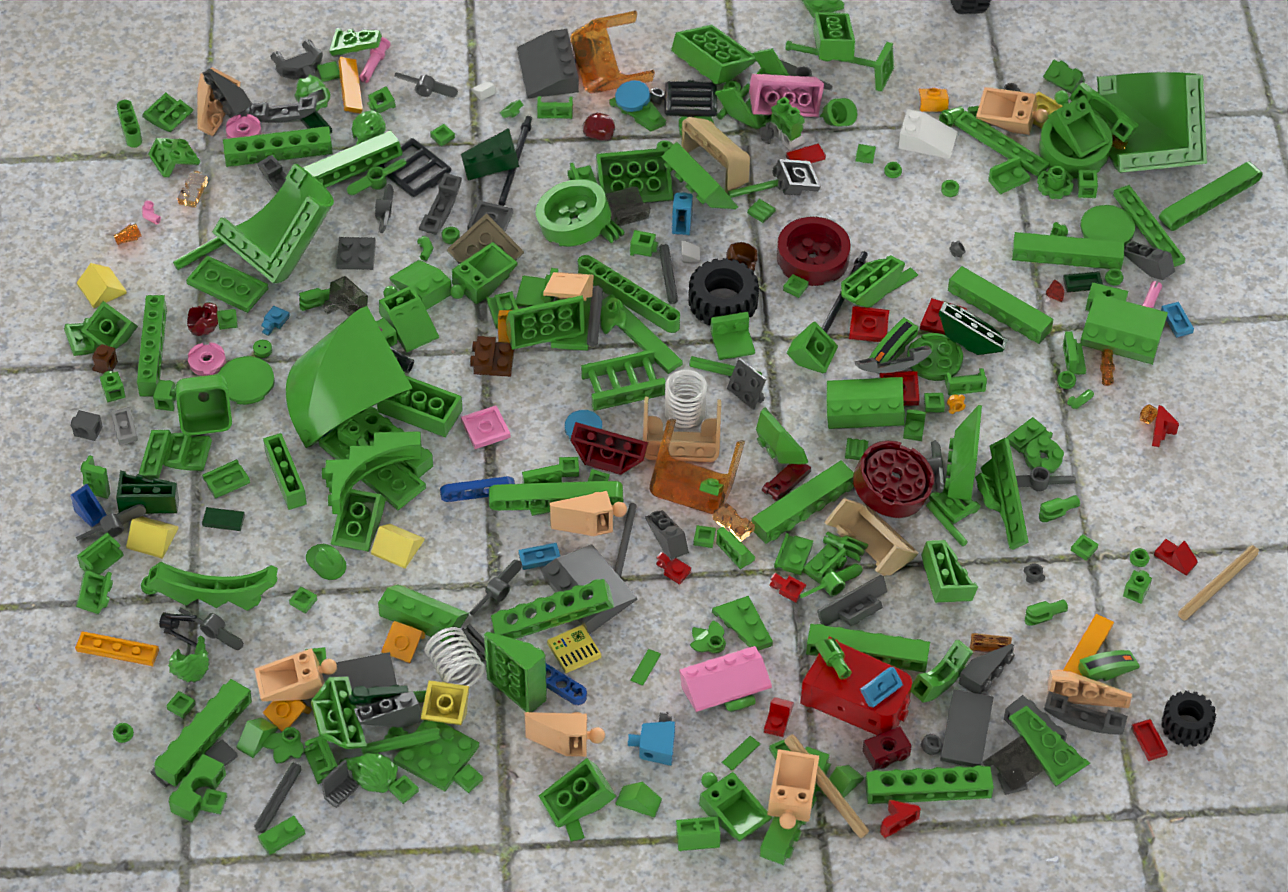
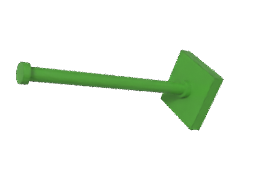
[785,40,894,91]

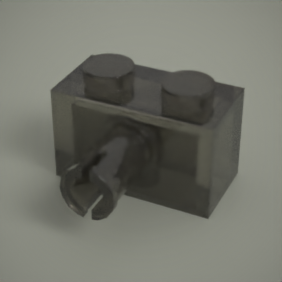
[323,276,368,316]

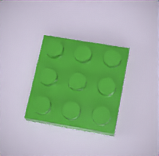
[393,720,480,792]

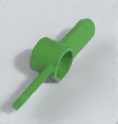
[347,159,406,196]
[800,564,862,598]

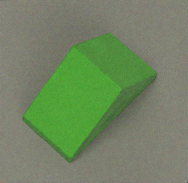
[236,717,278,758]
[821,765,864,798]
[616,781,662,818]

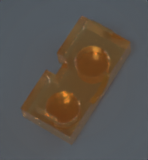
[178,170,208,208]
[713,503,755,542]

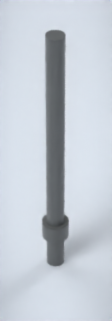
[614,503,637,578]

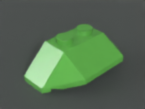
[841,255,905,308]
[756,407,808,464]
[311,677,367,749]

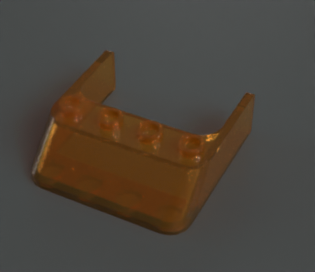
[570,11,655,93]
[649,418,745,514]

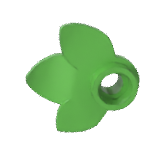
[600,298,627,334]
[690,620,726,653]
[263,727,304,763]

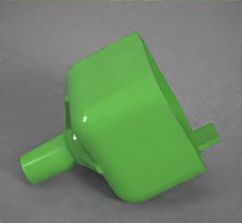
[175,374,232,435]

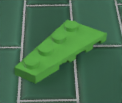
[1009,705,1090,787]

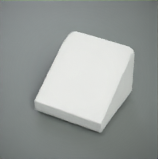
[471,82,496,101]
[681,241,700,263]

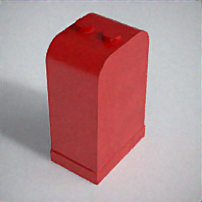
[800,636,912,735]

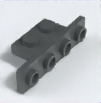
[817,575,887,626]

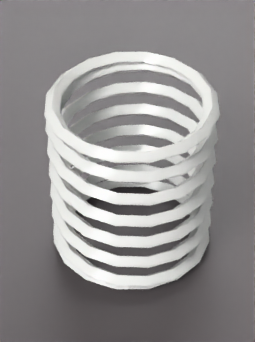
[665,369,707,428]
[425,627,485,687]

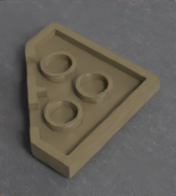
[447,213,524,264]

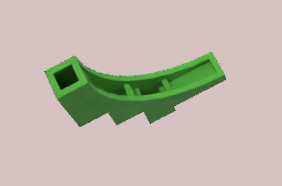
[322,431,422,514]
[146,562,278,611]

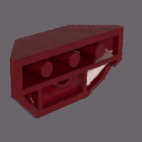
[570,422,649,475]

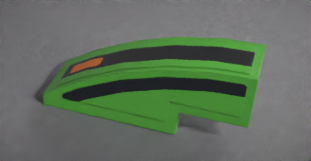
[869,317,918,364]
[1078,650,1140,682]

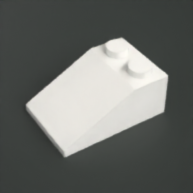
[898,109,958,159]

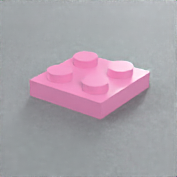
[461,405,511,449]

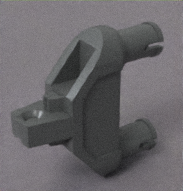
[270,39,323,80]

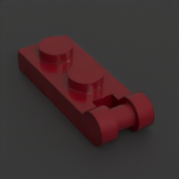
[762,464,811,502]

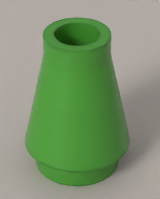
[939,106,965,127]

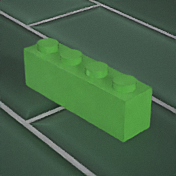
[263,433,307,510]

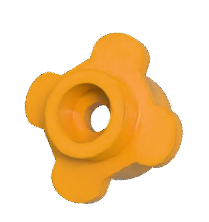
[947,394,966,414]

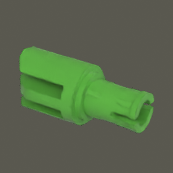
[600,219,625,244]
[299,286,340,311]
[1039,495,1080,522]
[823,532,868,562]
[1024,599,1068,626]
[816,638,852,680]

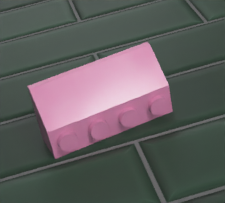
[749,74,824,117]
[680,646,772,712]

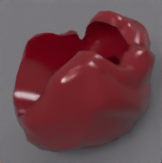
[583,112,615,141]
[187,302,218,336]

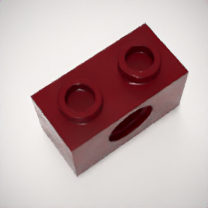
[862,726,912,770]

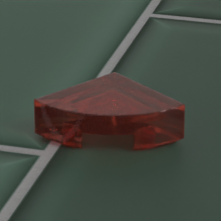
[1046,279,1065,303]

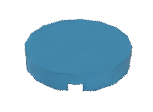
[615,80,650,112]
[565,410,602,439]

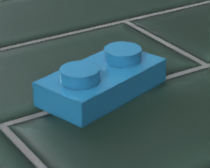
[1161,302,1194,338]
[518,543,560,570]
[860,667,903,707]

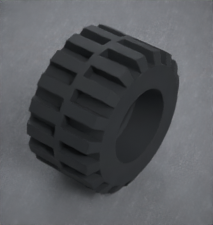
[1161,690,1216,747]

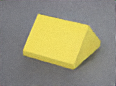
[77,263,127,308]
[126,516,179,559]
[371,524,424,569]
[421,680,469,725]

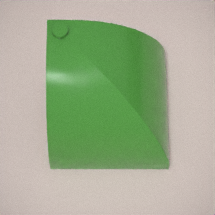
[1097,72,1207,173]
[212,163,334,283]
[286,306,412,448]

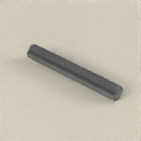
[659,244,678,304]
[587,286,603,347]
[254,762,302,833]

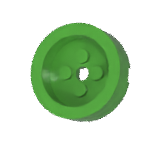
[1039,112,1112,179]
[535,179,611,247]

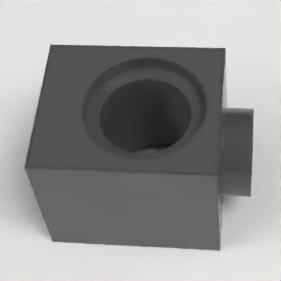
[70,410,103,441]

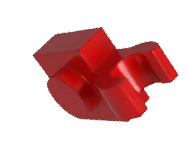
[656,552,692,585]
[769,573,807,603]

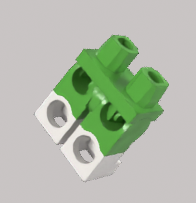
[770,97,805,151]

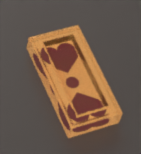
[969,633,1012,652]

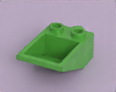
[1047,90,1109,158]
[450,242,518,305]
[379,286,439,353]
[699,772,772,842]

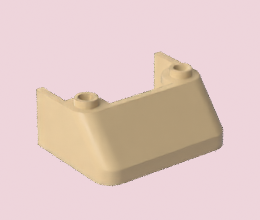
[682,117,750,194]
[643,397,721,462]
[824,498,918,576]

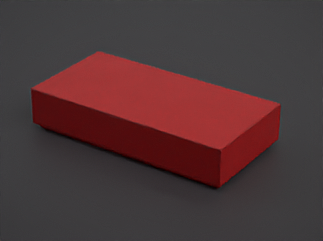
[786,143,826,164]
[1131,719,1168,761]

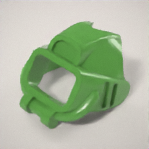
[294,74,331,111]

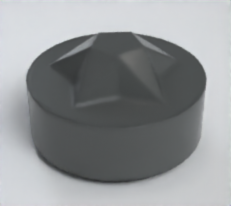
[921,734,943,755]

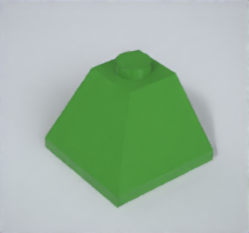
[81,301,138,349]
[787,321,838,373]

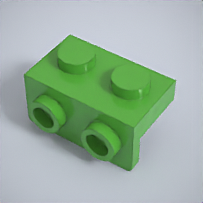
[1043,60,1085,94]
[76,571,113,614]

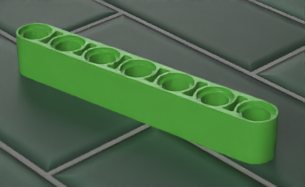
[1158,161,1263,231]
[578,255,680,333]
[489,481,624,511]

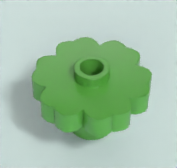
[1037,166,1074,199]

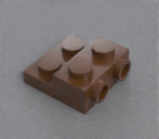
[470,336,515,377]

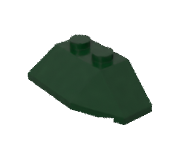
[939,301,1008,355]

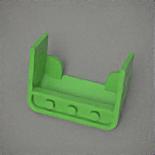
[715,48,790,129]

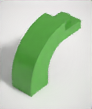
[911,640,974,703]

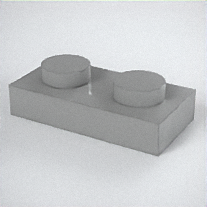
[111,407,138,445]

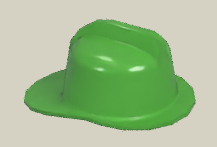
[819,98,857,127]
[306,544,347,580]

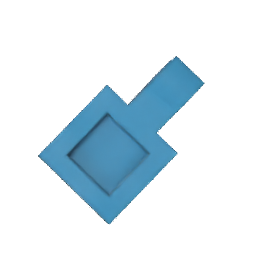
[261,306,290,336]

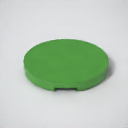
[1080,205,1135,246]
[907,333,963,381]
[218,356,275,405]

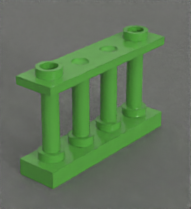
[581,349,666,411]

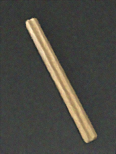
[1178,545,1259,621]
[784,734,869,838]

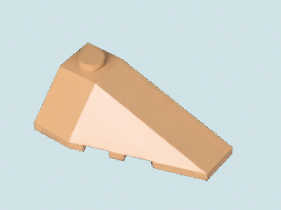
[197,67,241,136]
[1048,670,1132,708]

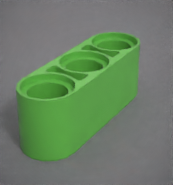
[117,99,142,148]

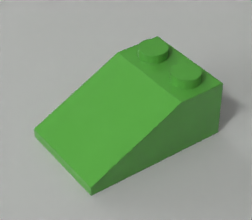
[389,260,452,310]
[330,489,386,552]
[538,758,617,828]

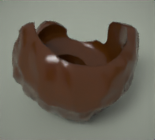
[726,242,758,272]

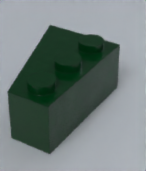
[461,128,520,181]
[116,470,179,514]

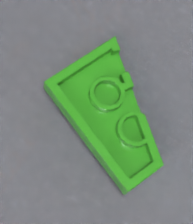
[329,28,382,56]
[609,97,666,132]
[712,595,773,651]

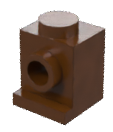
[92,344,118,374]

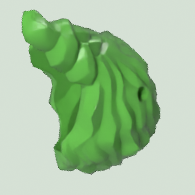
[351,110,386,145]
[168,636,210,683]
[339,753,398,793]

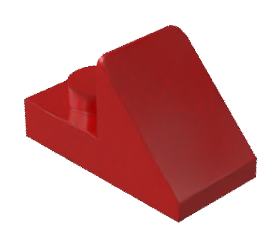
[1152,405,1179,447]
[1154,539,1198,576]
[764,697,794,737]
[880,800,921,838]

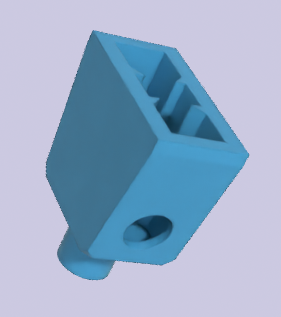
[672,192,693,235]
[628,721,675,766]

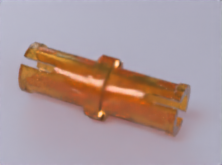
[1100,349,1115,386]

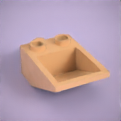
[976,87,1048,135]
[543,272,594,301]
[550,491,627,536]
[254,648,337,701]
[525,712,605,757]
[768,749,819,829]

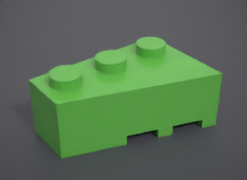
[921,540,978,603]

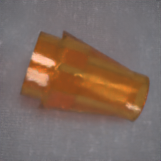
[113,223,142,245]

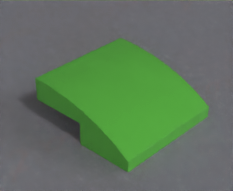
[142,92,194,132]
[64,318,100,356]
[163,433,212,471]

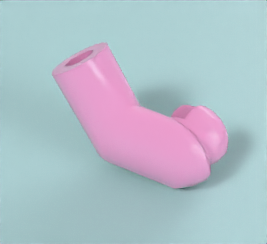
[142,201,161,225]

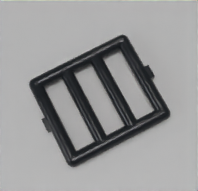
[664,80,717,118]
[376,138,452,197]

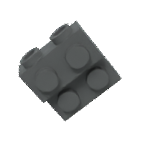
[772,159,821,196]

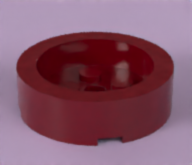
[777,216,851,286]
[853,441,934,518]

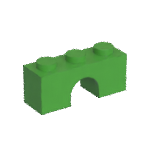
[169,754,226,822]

